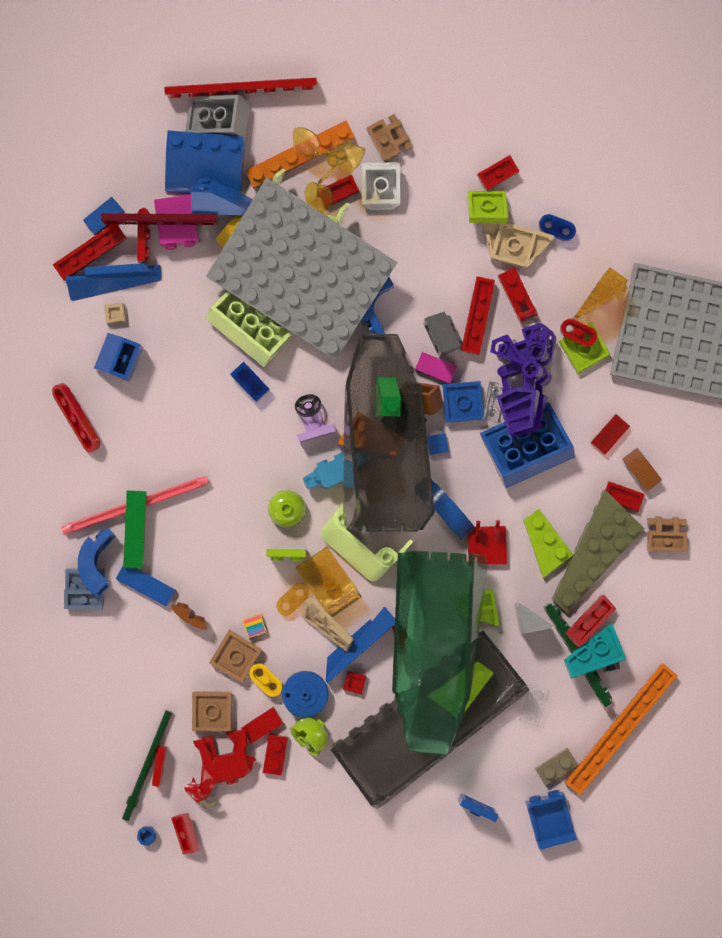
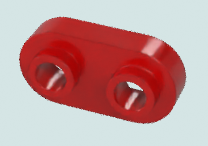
[560,319,597,347]

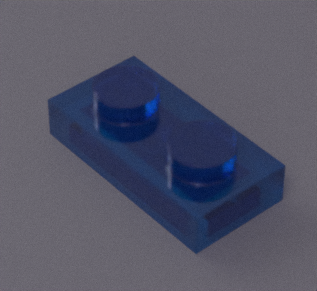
[230,361,270,403]

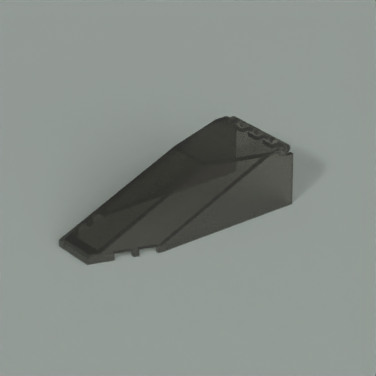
[343,333,435,532]

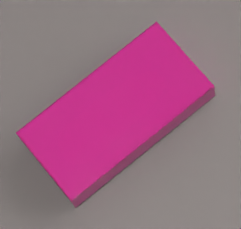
[415,352,457,384]

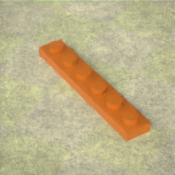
[245,120,355,189]

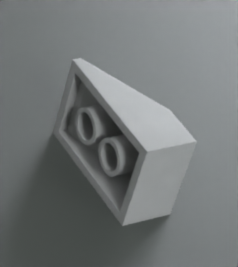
[185,95,250,139]

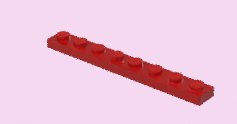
[164,77,317,98]

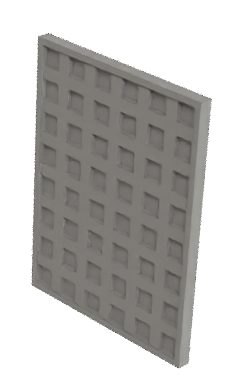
[206,178,398,360]
[610,263,722,400]

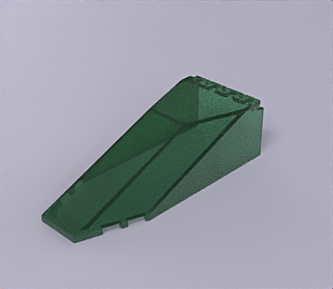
[392,551,487,755]

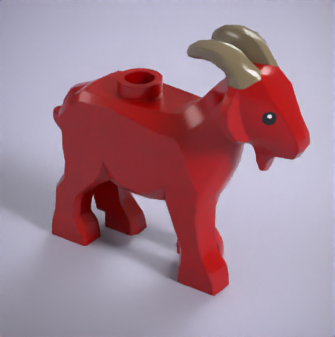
[184,729,257,808]

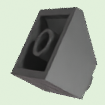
[423,311,462,358]

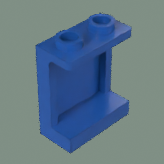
[525,790,577,850]

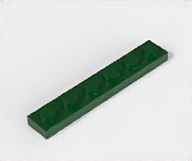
[543,603,612,707]

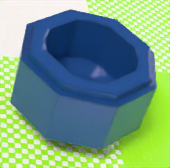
[137,826,157,846]

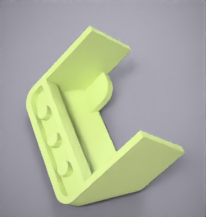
[321,491,413,581]

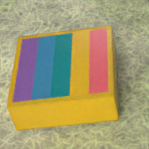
[243,614,267,638]

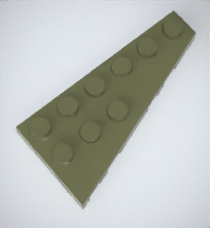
[552,489,645,613]

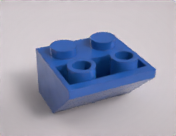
[94,333,144,382]

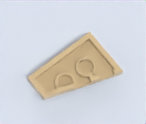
[301,597,353,652]

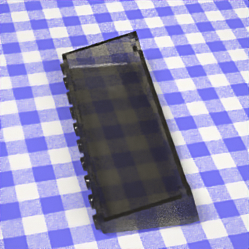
[331,630,529,809]

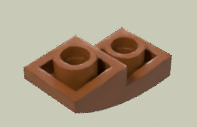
[622,448,662,492]
[171,602,209,630]

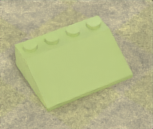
[205,291,294,367]

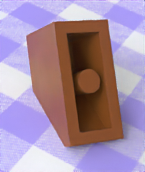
[399,381,444,415]

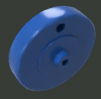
[282,671,329,718]

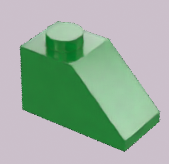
[376,377,401,416]

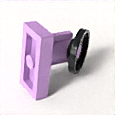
[295,394,336,443]

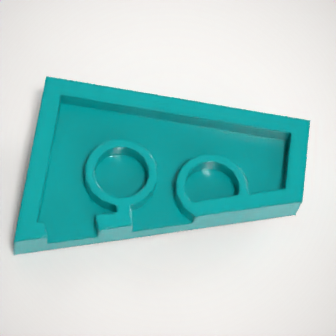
[564,623,626,679]

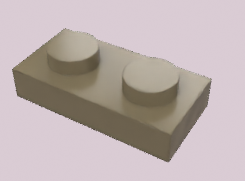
[535,748,578,786]

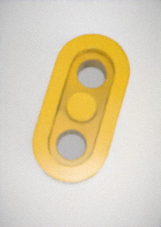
[249,663,283,697]

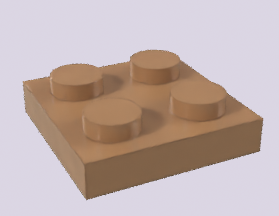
[209,629,262,683]
[192,691,232,731]

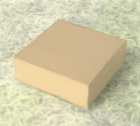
[104,303,126,325]

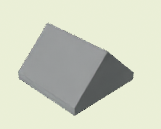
[515,602,553,634]

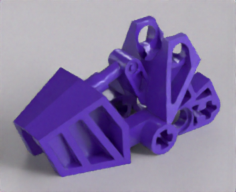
[490,323,556,437]

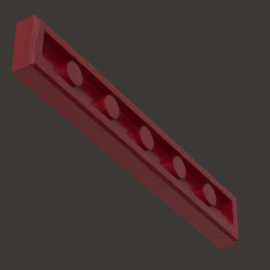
[101,213,219,225]

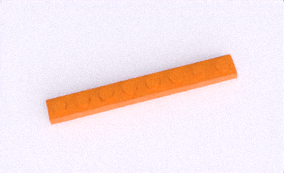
[565,663,678,795]

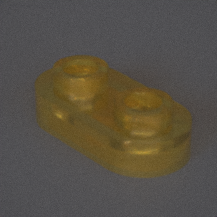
[276,583,310,616]

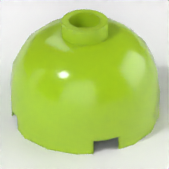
[268,490,306,528]
[290,718,328,756]

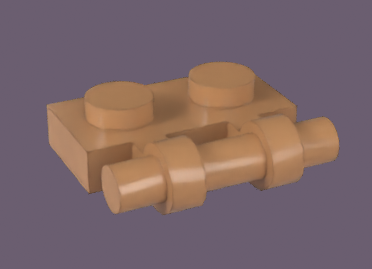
[366,114,412,162]
[647,516,687,552]

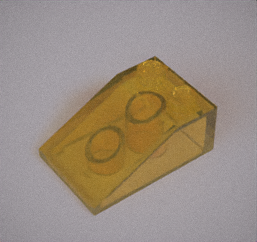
[572,267,629,320]
[296,546,361,617]

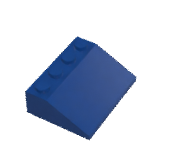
[165,130,245,194]
[480,402,575,488]

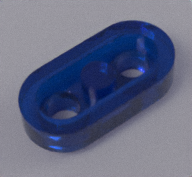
[539,214,576,241]

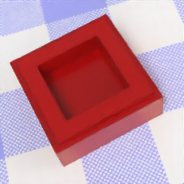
[343,671,367,695]

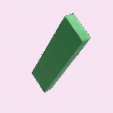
[123,490,147,568]

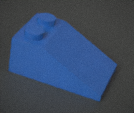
[191,178,253,215]

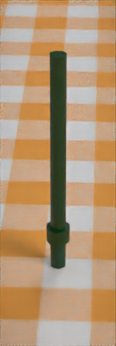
[122,710,173,821]

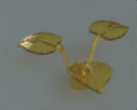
[293,127,365,213]

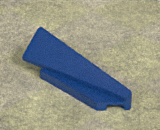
[326,607,398,683]

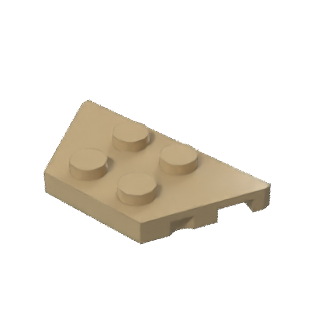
[483,223,554,269]

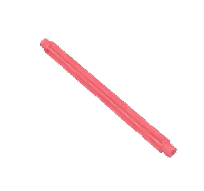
[61,476,209,535]

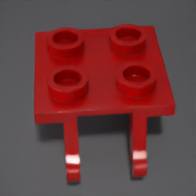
[468,520,507,565]

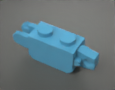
[303,452,368,489]

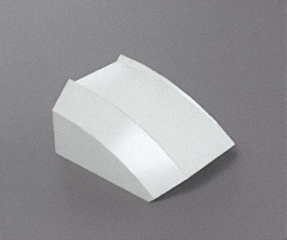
[362,162,400,210]

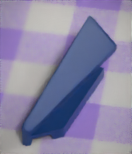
[66,263,161,301]

